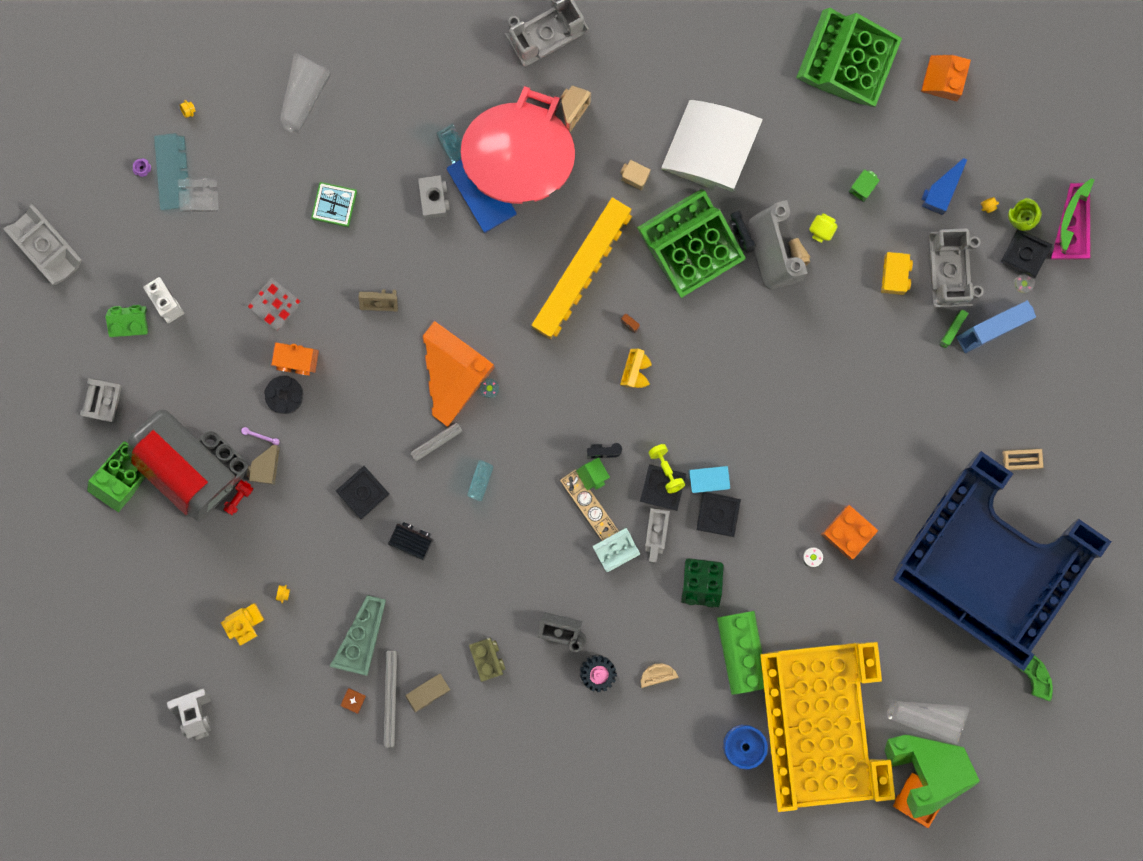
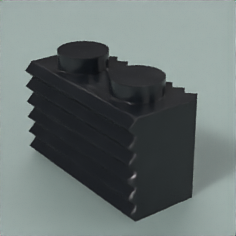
[388,522,434,560]

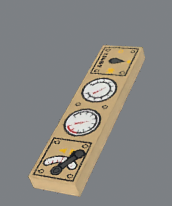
[560,470,619,541]

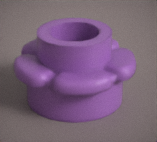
[132,158,151,177]

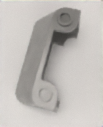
[748,200,808,289]

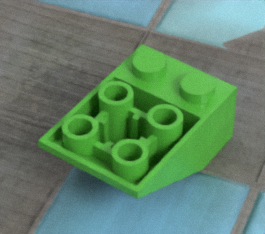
[87,441,145,513]

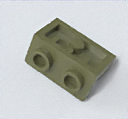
[469,637,506,682]

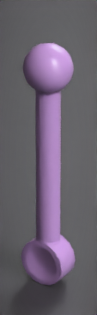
[241,427,279,445]

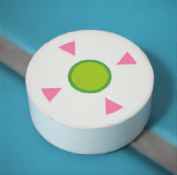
[803,548,823,567]

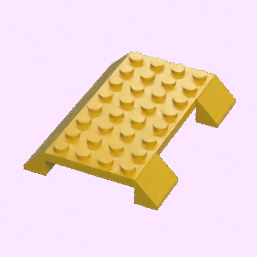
[760,642,895,812]

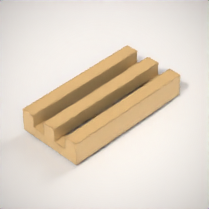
[1002,449,1043,470]

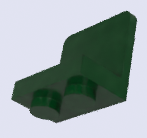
[681,559,724,608]

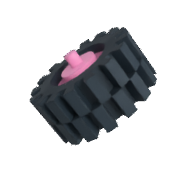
[580,655,617,692]

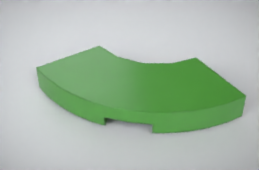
[1019,656,1053,701]

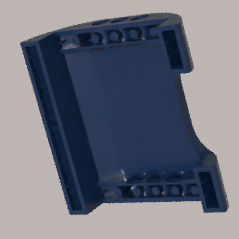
[892,451,1112,671]

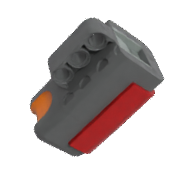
[128,410,247,522]

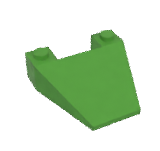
[884,735,980,818]

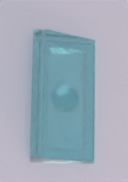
[467,460,493,501]

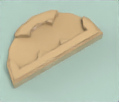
[641,663,679,688]

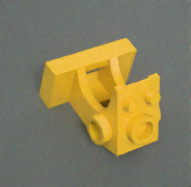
[221,603,265,646]

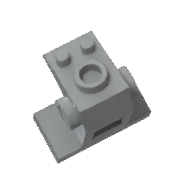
[167,688,212,741]

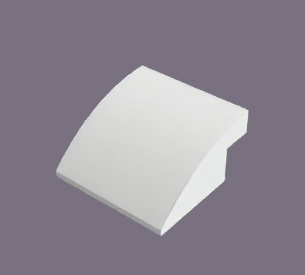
[661,100,763,192]

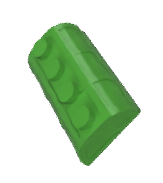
[717,611,764,695]

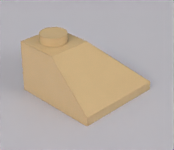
[561,86,591,132]

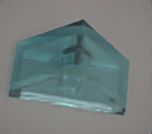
[436,123,462,163]

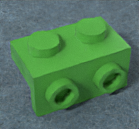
[105,305,148,337]

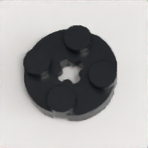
[264,376,303,414]

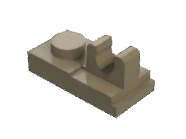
[359,289,398,311]

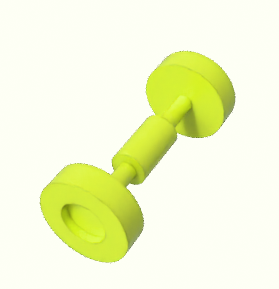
[648,444,685,493]

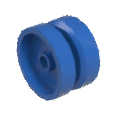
[723,724,768,769]

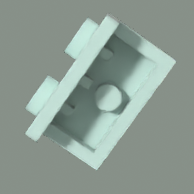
[593,528,640,572]

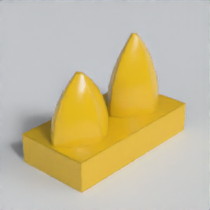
[620,348,652,388]

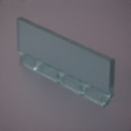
[154,133,190,210]

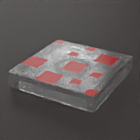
[247,278,302,331]

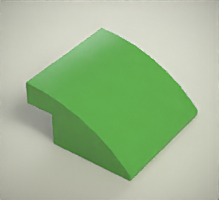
[796,8,902,107]
[637,189,746,298]

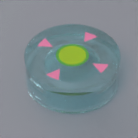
[480,379,499,398]

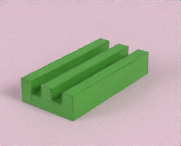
[939,310,968,348]

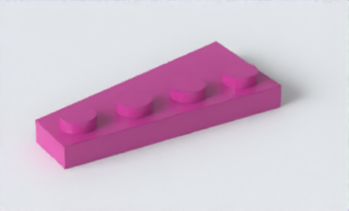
[1051,183,1090,260]

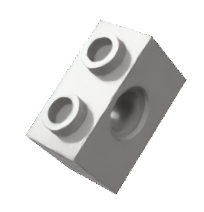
[418,175,450,219]

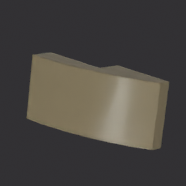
[405,674,450,713]

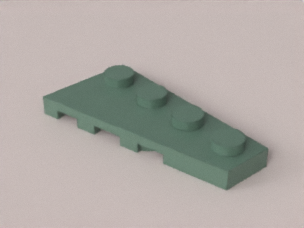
[329,595,386,676]

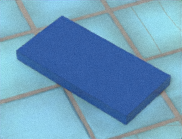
[446,160,517,233]

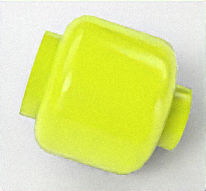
[809,213,838,243]

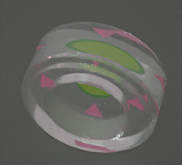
[1015,273,1035,293]

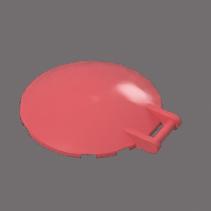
[461,86,575,204]

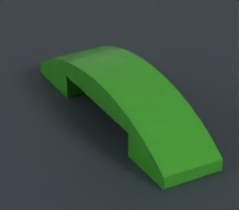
[1060,178,1095,254]

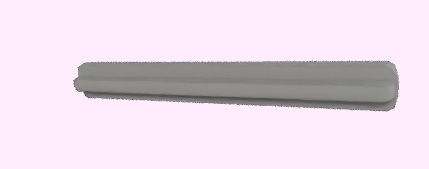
[384,650,397,748]

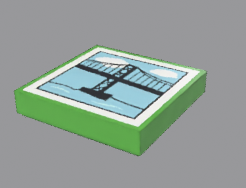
[311,182,357,228]

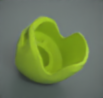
[1008,198,1042,231]

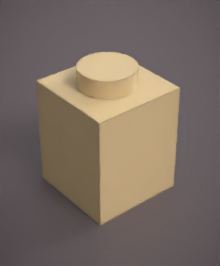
[620,160,651,191]

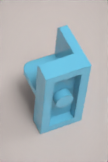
[688,466,730,493]

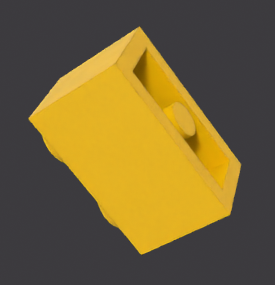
[881,252,913,295]

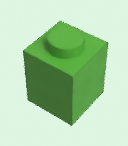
[849,169,880,202]
[576,458,610,491]

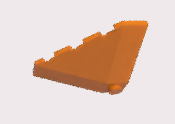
[423,321,495,427]

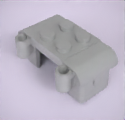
[505,0,589,66]
[929,228,984,308]

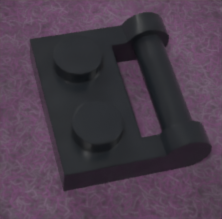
[730,210,756,254]
[587,443,622,459]

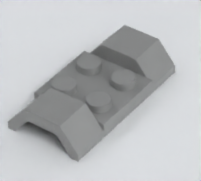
[3,204,82,285]

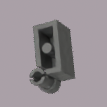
[537,612,586,653]

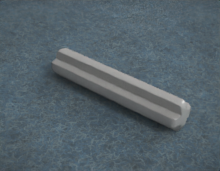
[411,423,462,461]

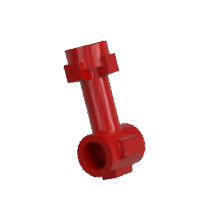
[223,480,254,515]

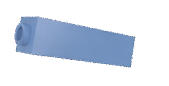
[957,300,1036,354]

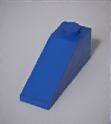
[921,158,967,215]

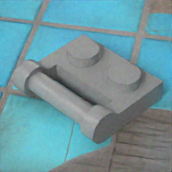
[80,378,122,423]

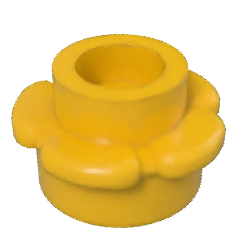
[179,100,196,118]
[980,197,999,213]
[276,585,290,603]

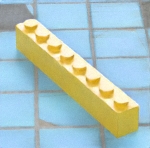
[531,197,632,340]

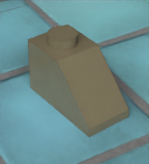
[247,445,280,485]

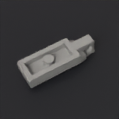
[645,508,670,563]

